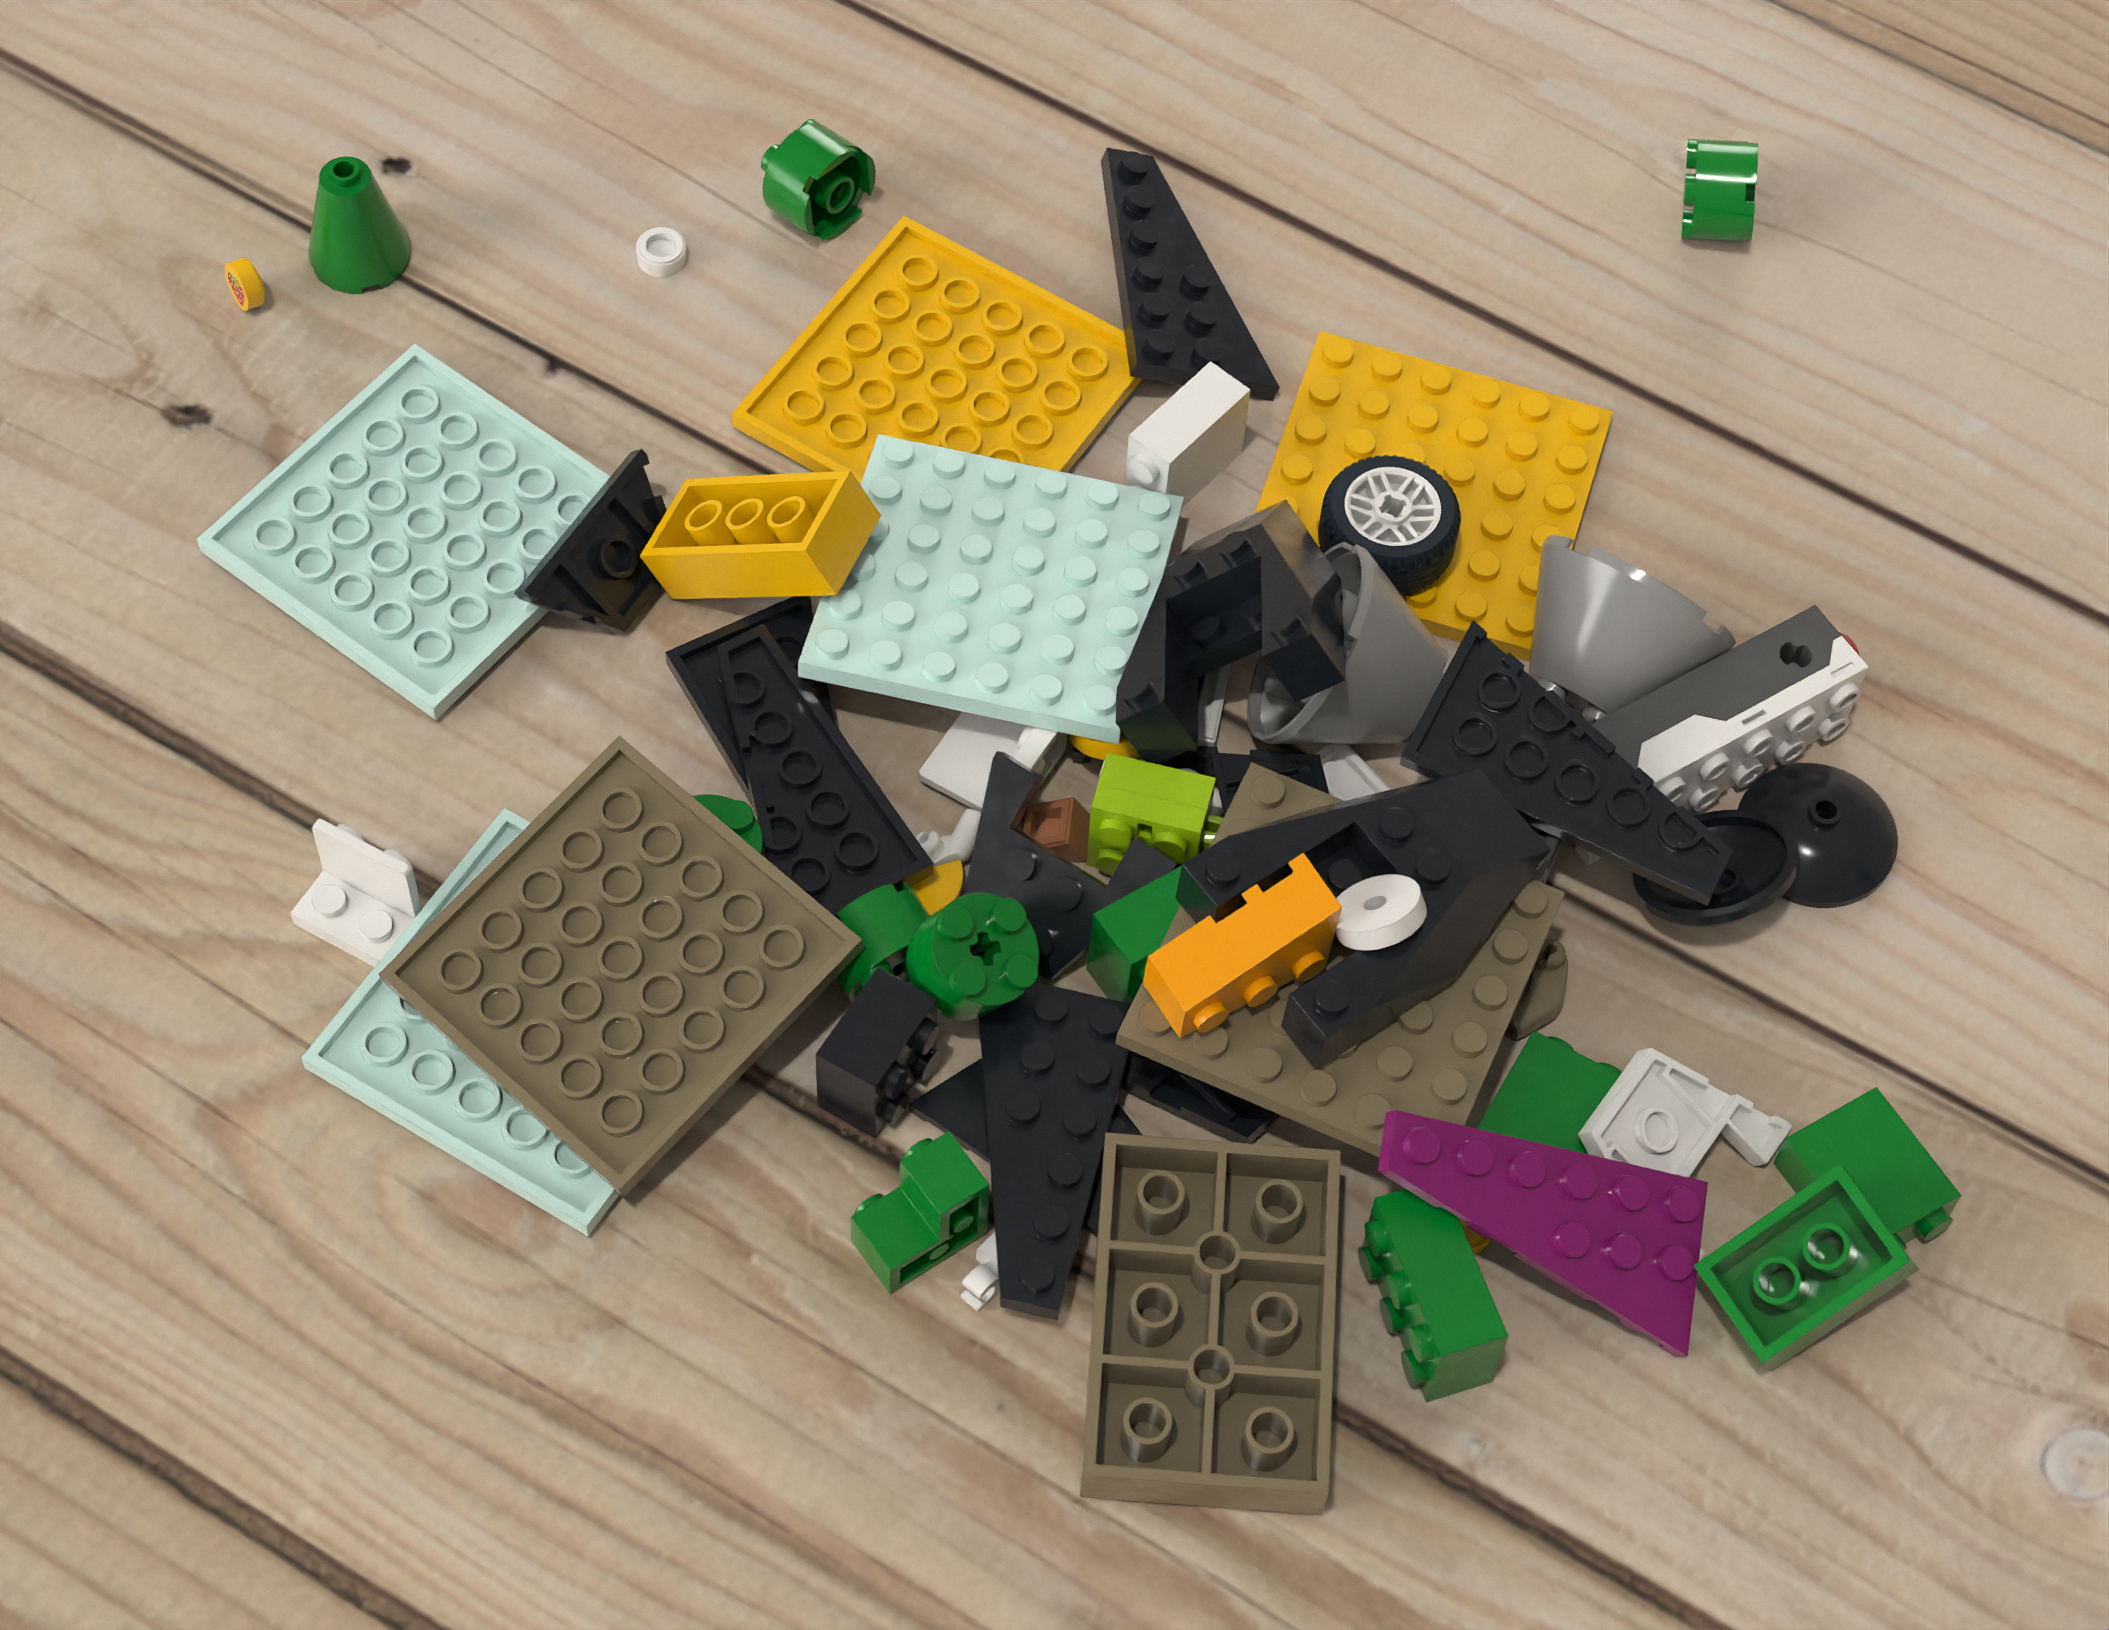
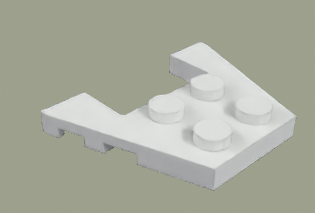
[1578,1048,1792,1261]

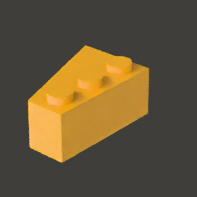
[1143,853,1342,1039]

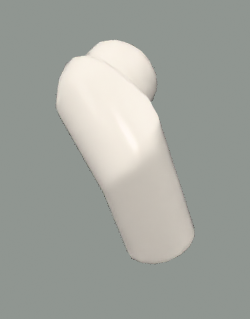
[915,809,981,867]

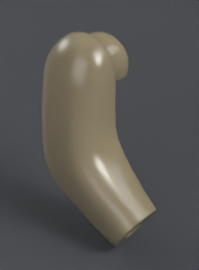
[1505,939,1568,1040]

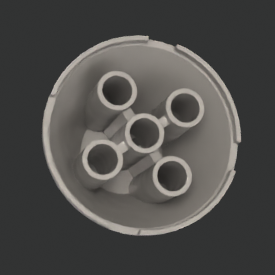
[1529,535,1736,724]
[1247,542,1449,748]

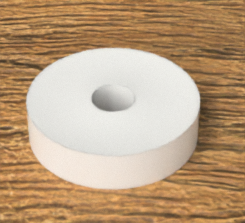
[1335,874,1427,950]

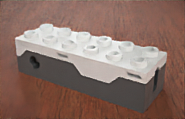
[1570,605,1868,866]

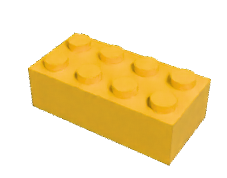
[640,471,881,599]

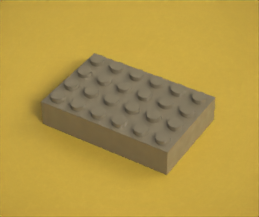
[1080,1132,1341,1515]

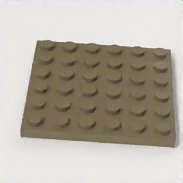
[378,735,865,1198]
[1115,762,1565,1158]

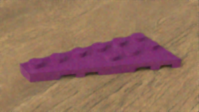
[1378,1110,1708,1357]

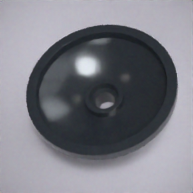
[1737,763,1898,908]
[1633,809,1800,927]

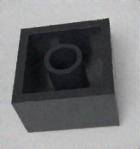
[815,967,941,1139]

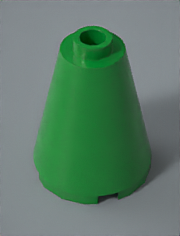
[308,156,410,295]

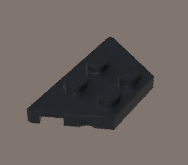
[514,449,667,634]

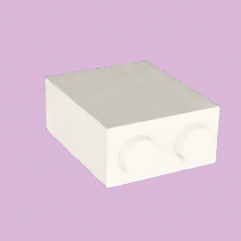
[1124,361,1250,506]

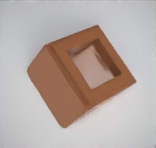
[1023,797,1090,863]

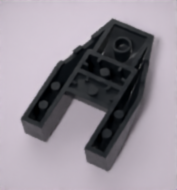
[1115,499,1345,764]
[1175,768,1551,1069]

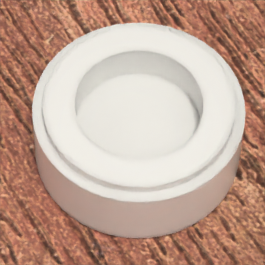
[636,227,687,277]

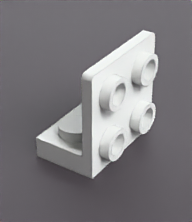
[919,711,1067,813]
[291,819,422,967]

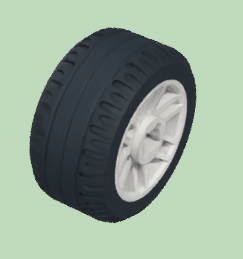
[1318,455,1461,596]

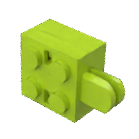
[1086,752,1223,875]

